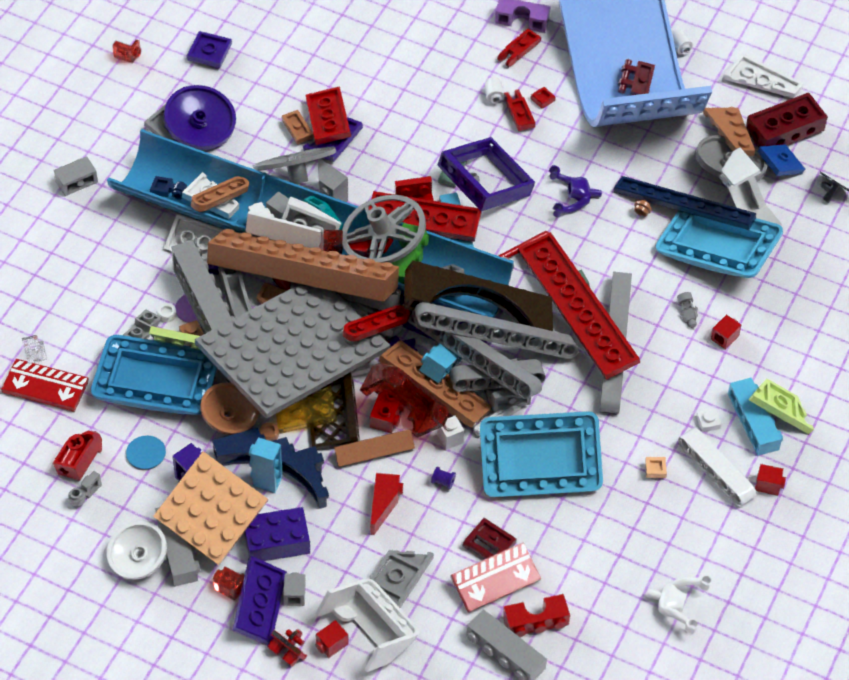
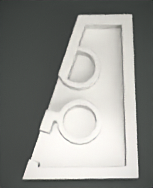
[182,172,239,219]

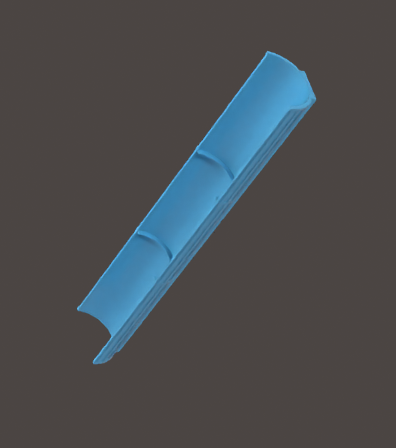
[107,129,514,318]

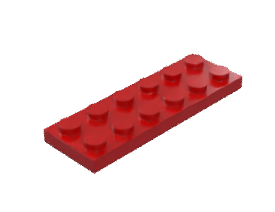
[368,191,482,242]

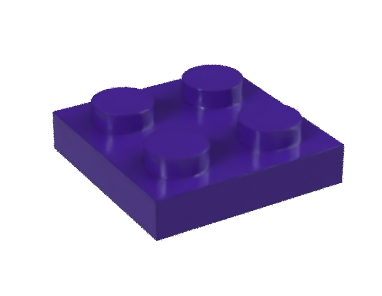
[187,31,232,68]

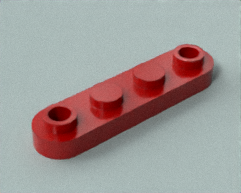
[342,305,410,341]

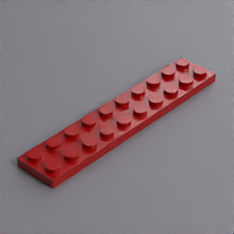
[518,232,640,380]

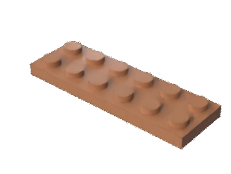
[378,340,492,428]

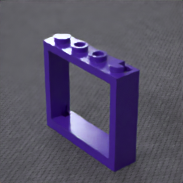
[437,137,535,211]

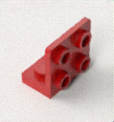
[395,176,434,201]

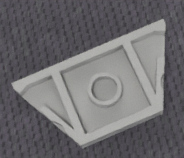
[370,550,434,608]

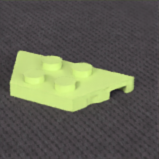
[749,379,814,434]

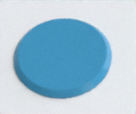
[126,436,166,469]

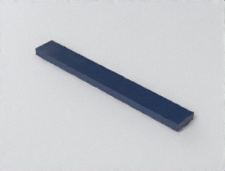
[614,176,756,230]

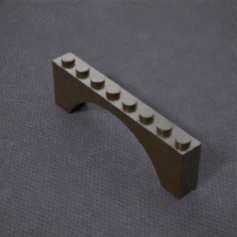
[404,260,553,340]

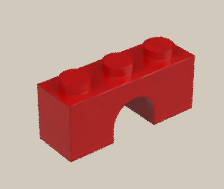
[503,594,570,637]

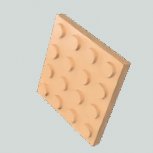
[153,451,268,565]

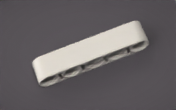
[678,428,757,507]

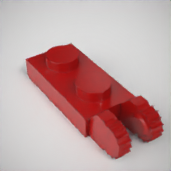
[497,28,542,67]
[504,89,536,131]

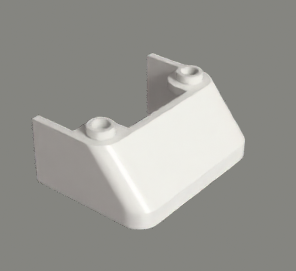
[719,148,782,226]
[315,578,419,672]

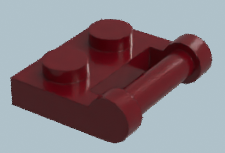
[462,518,517,559]

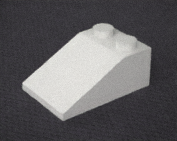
[281,197,341,252]

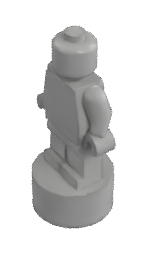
[677,292,698,328]

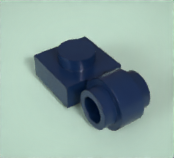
[150,176,187,200]

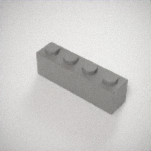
[155,507,201,586]
[466,609,547,680]

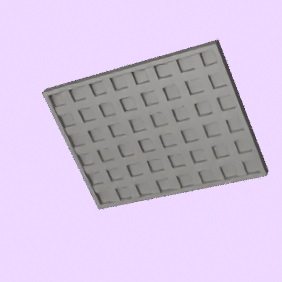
[195,284,390,419]

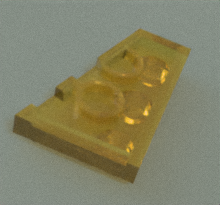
[276,385,337,434]

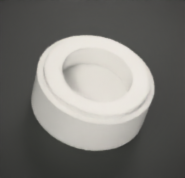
[157,303,177,322]

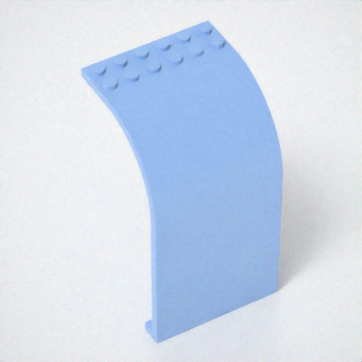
[559,0,712,127]

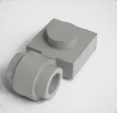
[68,471,102,507]

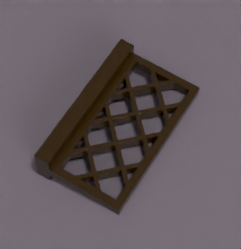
[307,372,360,450]

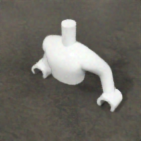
[647,574,711,634]

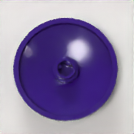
[164,85,236,150]

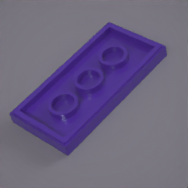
[232,556,287,645]

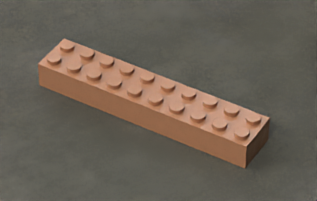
[207,229,399,302]

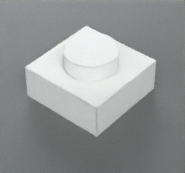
[696,409,721,432]

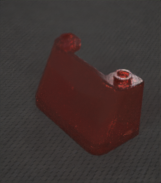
[360,363,449,438]

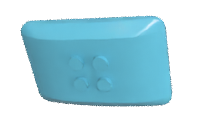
[656,210,783,278]
[480,411,603,497]

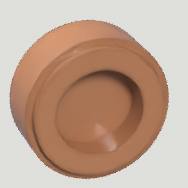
[259,422,279,441]

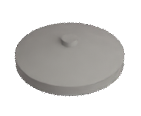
[695,135,768,181]

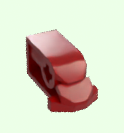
[53,430,102,481]

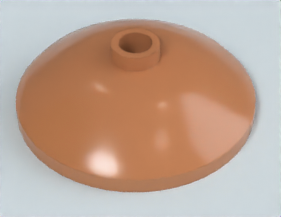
[200,383,259,435]

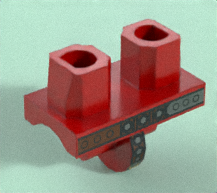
[268,629,307,667]

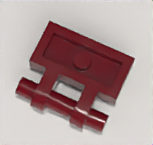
[618,59,655,95]

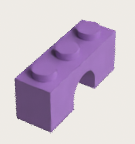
[495,0,551,33]

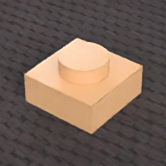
[645,457,667,478]

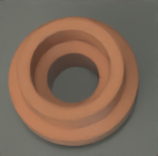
[634,200,652,216]

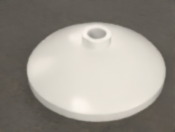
[107,521,167,579]

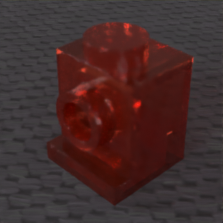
[213,566,244,601]

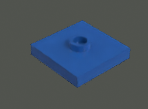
[757,144,805,176]

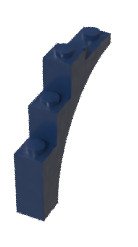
[212,428,329,509]

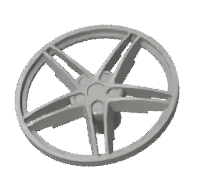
[253,147,336,184]
[341,195,426,263]

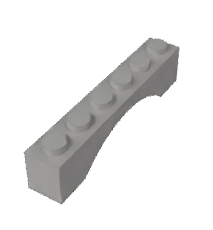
[218,266,252,318]

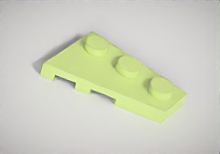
[149,326,200,350]

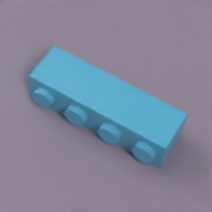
[728,377,783,456]

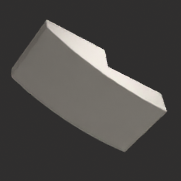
[123,309,162,339]

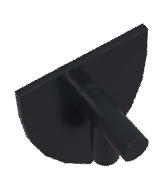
[820,172,849,203]

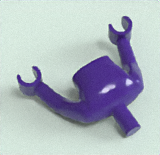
[549,165,602,217]

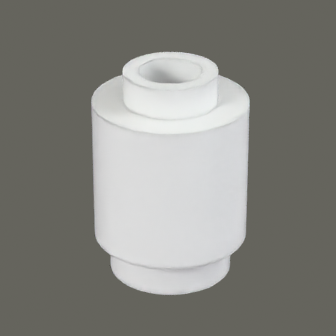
[672,29,693,55]
[485,77,505,104]

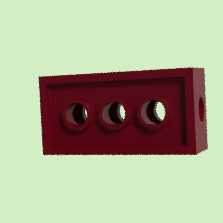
[746,92,828,148]

